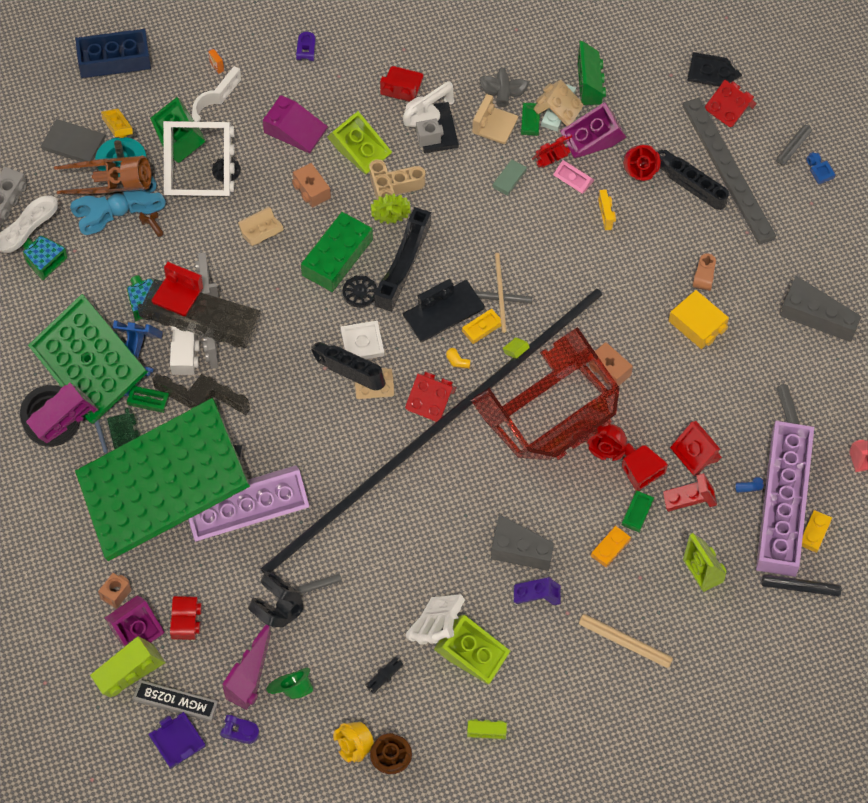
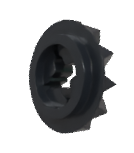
[212,157,241,182]

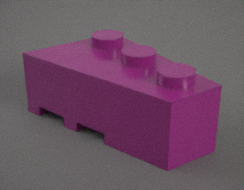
[26,383,98,443]

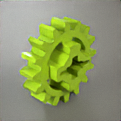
[371,193,411,224]

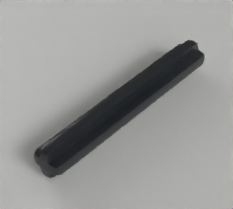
[762,575,842,597]

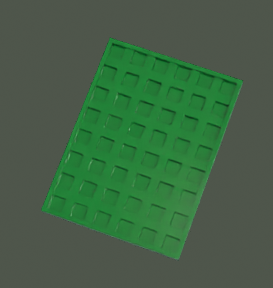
[75,398,250,561]

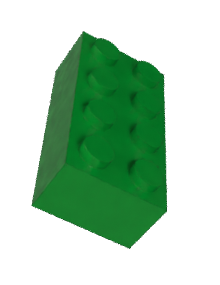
[301,212,373,293]

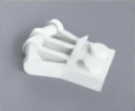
[406,594,465,645]

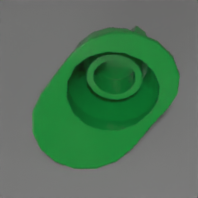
[266,668,313,699]

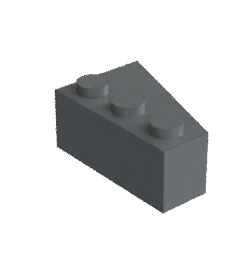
[491,514,554,571]

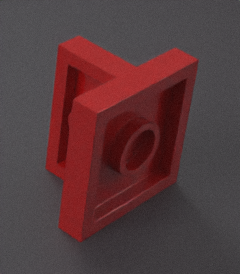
[670,421,722,476]

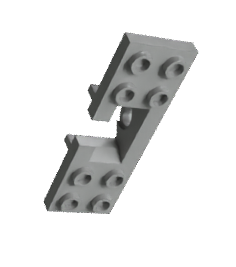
[195,252,231,369]

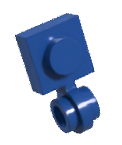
[806,152,836,185]

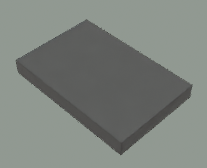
[41,119,106,162]

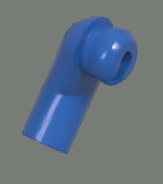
[736,477,764,493]

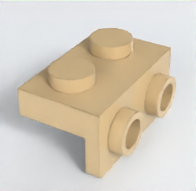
[238,207,284,246]
[355,368,394,399]

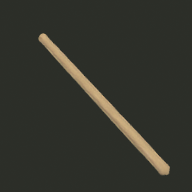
[495,253,506,333]

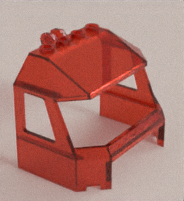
[471,327,620,460]

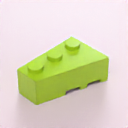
[90,637,166,698]

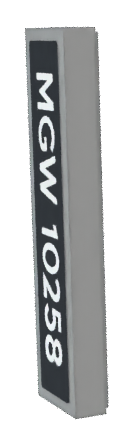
[133,680,218,722]

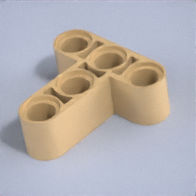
[370,160,425,200]

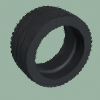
[20,385,80,447]

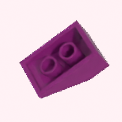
[263,95,328,154]
[560,102,627,158]

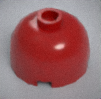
[623,144,661,181]
[587,423,627,461]

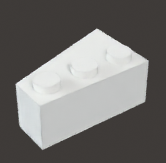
[170,307,201,375]

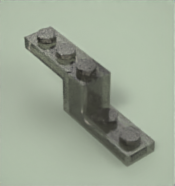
[152,373,250,415]

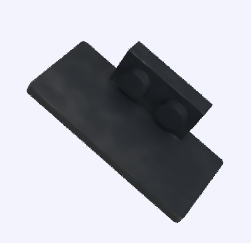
[403,279,485,343]

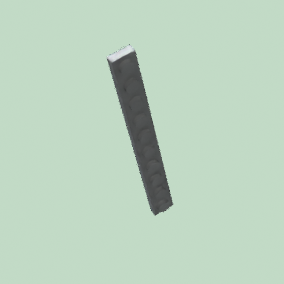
[682,97,776,245]

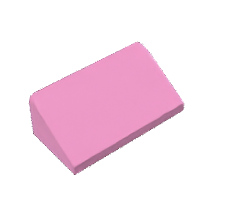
[553,160,594,194]

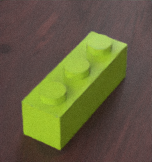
[467,719,507,739]

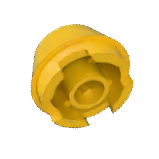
[333,722,374,763]

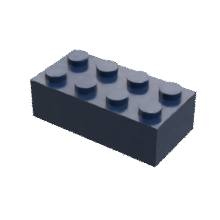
[75,29,151,78]

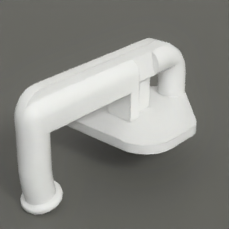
[403,82,454,127]

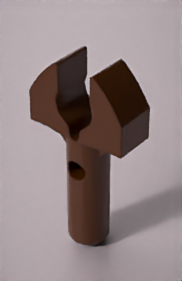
[139,211,164,237]

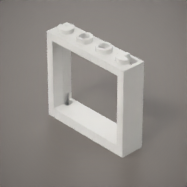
[164,121,235,196]

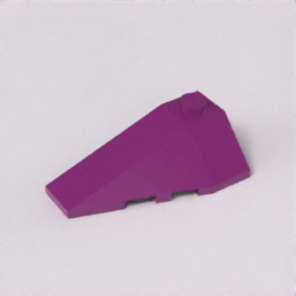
[222,625,271,710]

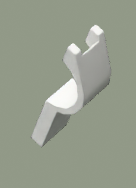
[192,66,241,130]

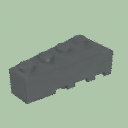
[780,276,861,342]

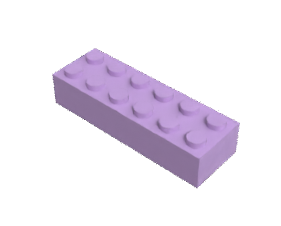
[188,465,309,542]

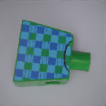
[21,236,68,280]
[127,275,166,322]

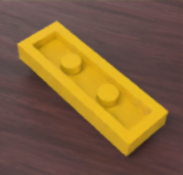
[101,109,133,138]

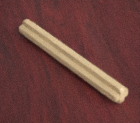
[579,614,673,668]

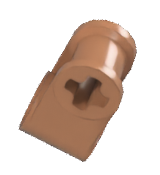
[692,253,716,291]

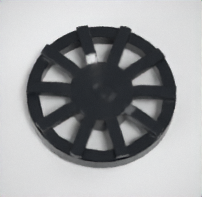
[342,275,377,307]

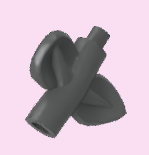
[480,68,529,107]

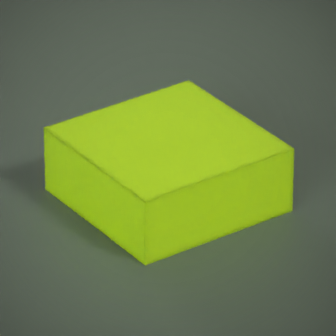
[502,337,530,359]

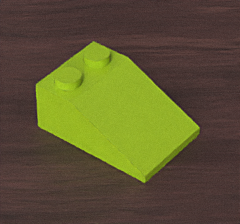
[327,111,392,175]
[683,533,727,592]
[434,615,510,684]

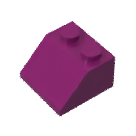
[104,595,165,647]

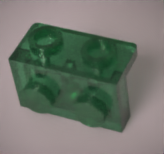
[107,408,139,450]

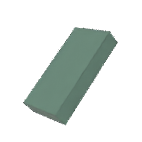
[492,159,527,196]

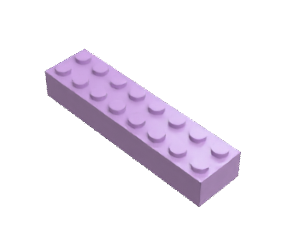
[756,421,814,577]

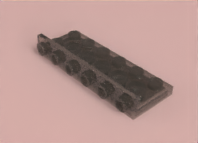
[137,279,261,348]

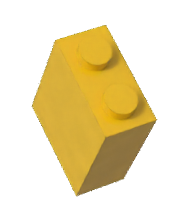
[669,290,729,349]

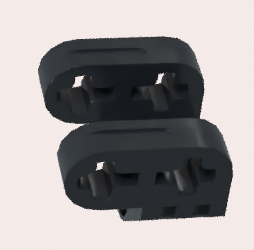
[248,572,304,628]

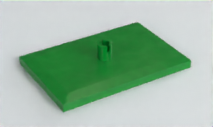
[28,294,148,424]

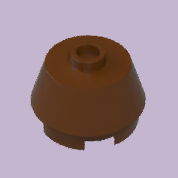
[370,733,412,774]

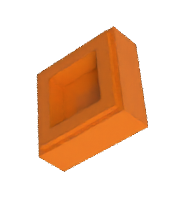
[208,49,224,74]

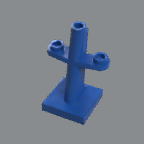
[113,320,163,396]

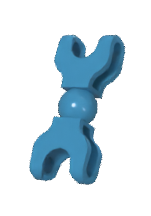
[70,176,166,235]

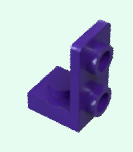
[514,577,561,606]

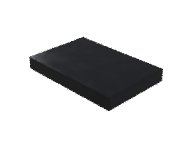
[422,102,459,153]

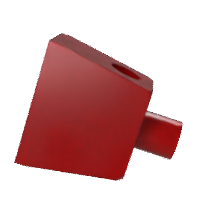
[622,443,668,491]

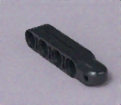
[657,150,729,210]
[311,342,386,390]

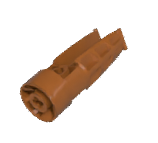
[54,156,151,194]

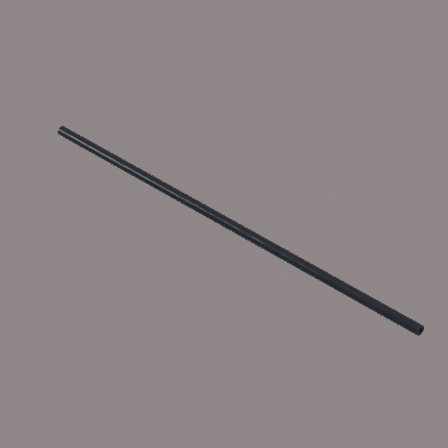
[260,288,602,574]

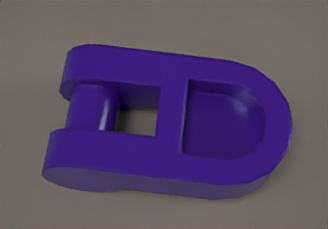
[296,31,316,61]
[220,715,259,744]

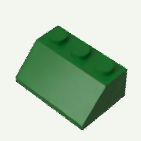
[577,41,606,105]

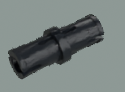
[365,657,404,694]

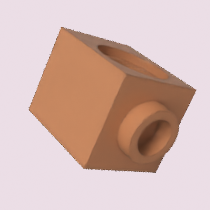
[98,573,131,609]

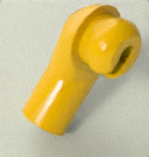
[446,348,471,369]

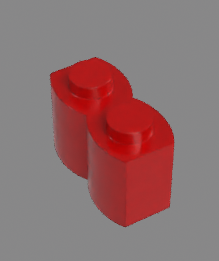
[170,596,202,640]

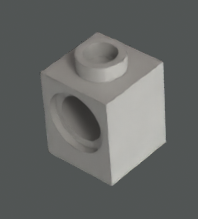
[416,118,444,147]

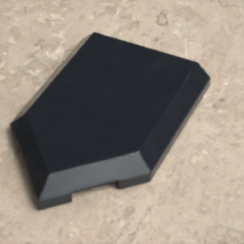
[687,52,742,87]

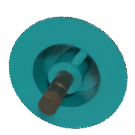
[95,137,146,177]

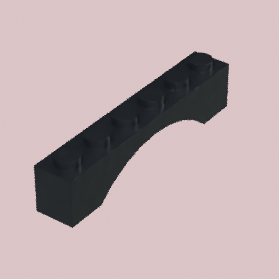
[374,207,431,312]

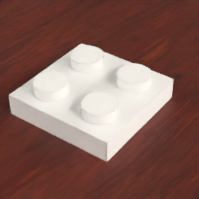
[340,321,384,359]

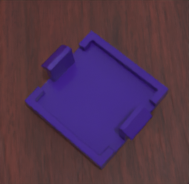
[148,712,206,769]

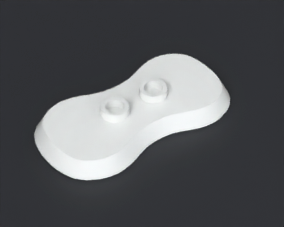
[0,196,58,253]

